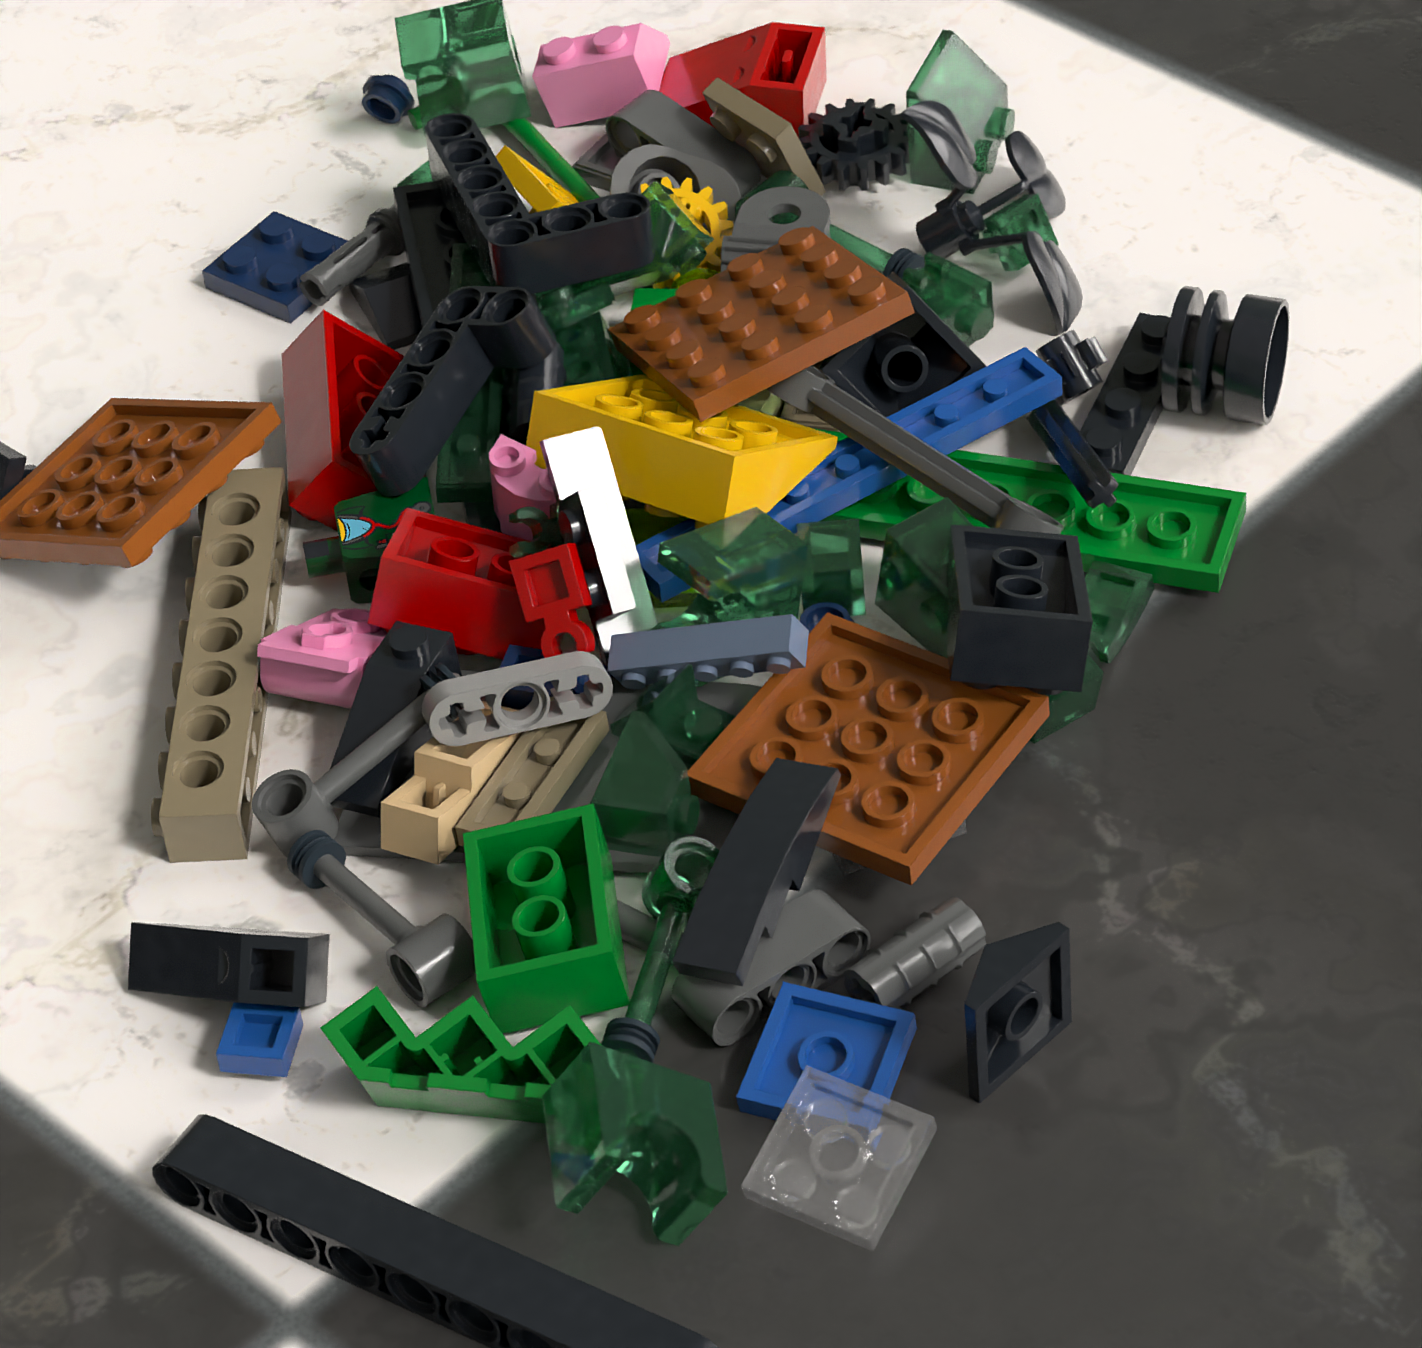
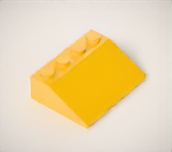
[526,374,838,535]

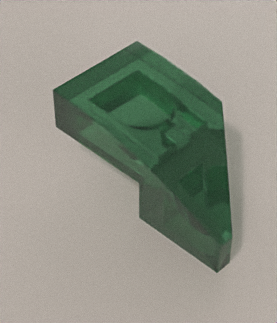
[1085,560,1155,664]

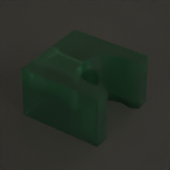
[394,0,532,137]
[650,507,808,687]
[543,1042,728,1246]

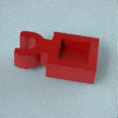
[509,543,595,658]

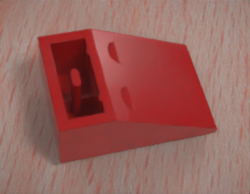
[659,22,827,138]

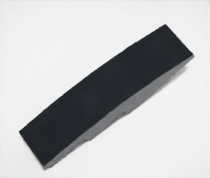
[672,758,841,986]

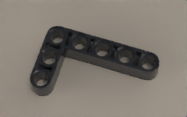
[424,113,655,294]

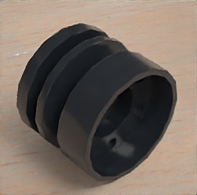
[1160,286,1290,425]

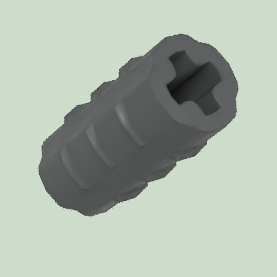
[844,896,986,1009]

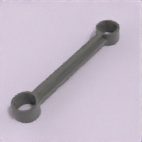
[767,366,1064,534]

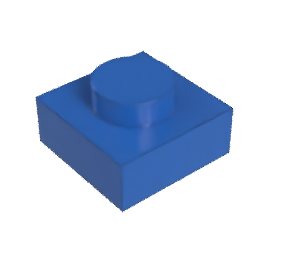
[216,1002,304,1078]

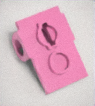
[257,608,387,709]

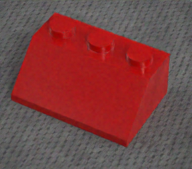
[367,508,565,660]

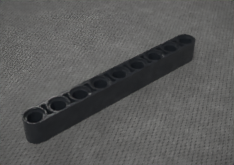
[152,1114,718,1348]

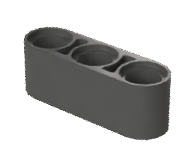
[605,89,761,198]
[671,890,871,1046]

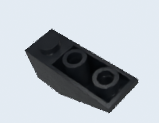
[128,922,330,1007]

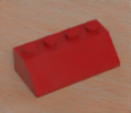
[281,309,426,532]

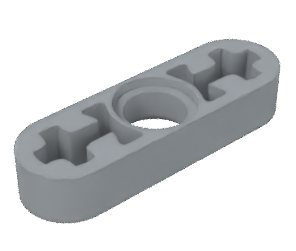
[422,651,613,746]

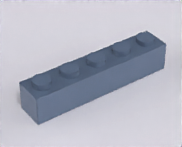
[607,614,809,689]

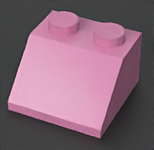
[532,23,670,128]

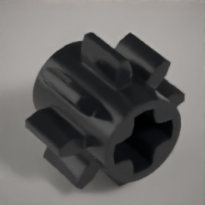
[1035,330,1108,403]

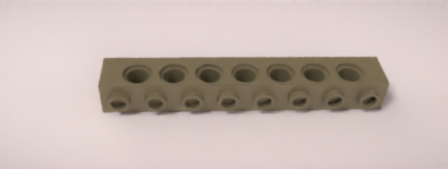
[151,467,292,863]

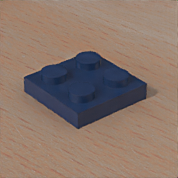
[202,211,348,324]

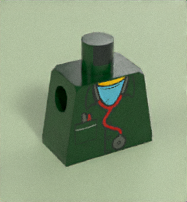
[303,477,435,604]

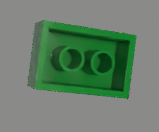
[463,803,631,1034]

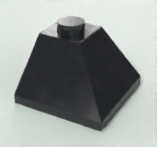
[819,272,986,417]

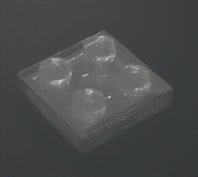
[741,1065,937,1251]

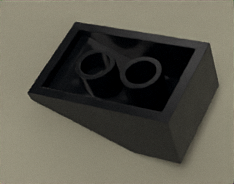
[947,524,1093,695]

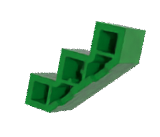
[320,986,625,1126]

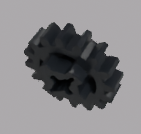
[798,98,917,191]

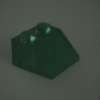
[906,29,1015,194]

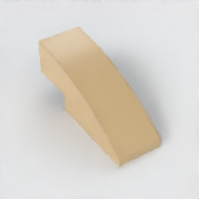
[381,701,523,865]

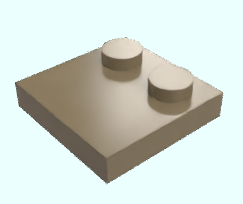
[702,77,826,196]

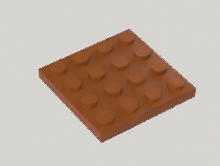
[608,226,915,422]
[0,398,282,568]
[685,612,1050,886]

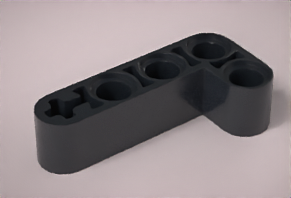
[349,286,557,497]

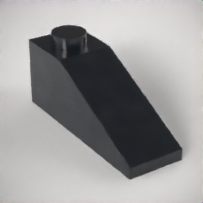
[329,621,462,818]

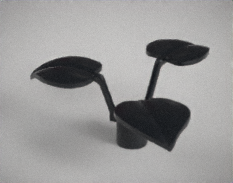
[899,100,1083,336]

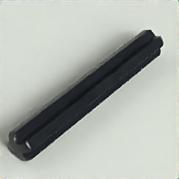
[1026,399,1119,508]

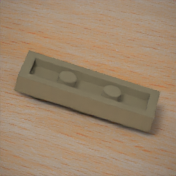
[455,696,610,846]

